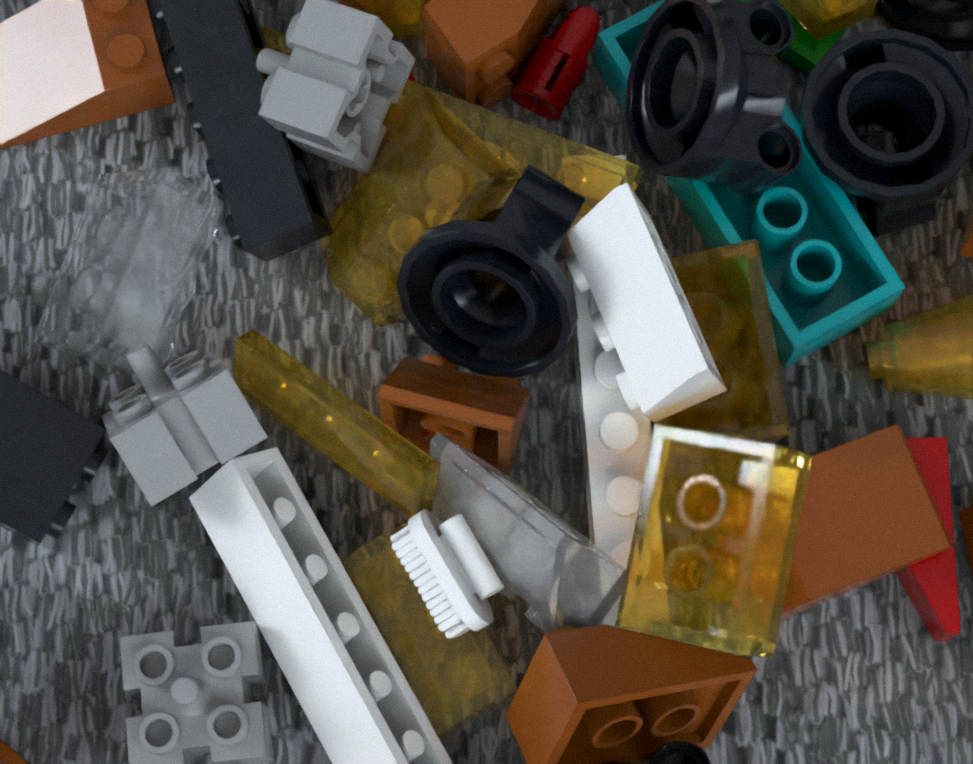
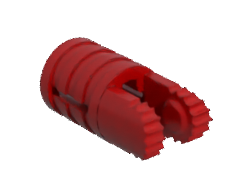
[511,5,601,121]

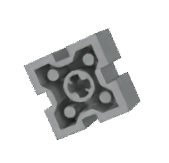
[256,0,416,174]
[101,343,268,507]
[119,621,274,764]

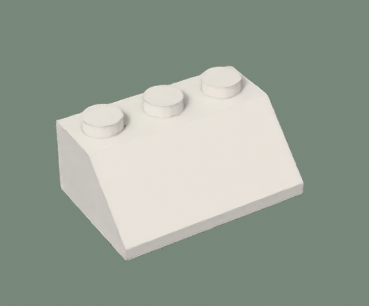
[565,183,727,423]

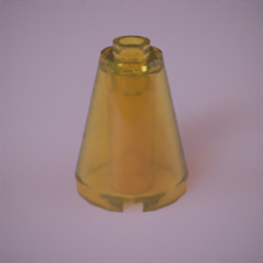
[866,294,973,400]

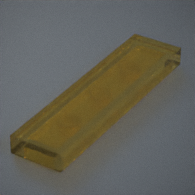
[233,329,440,518]

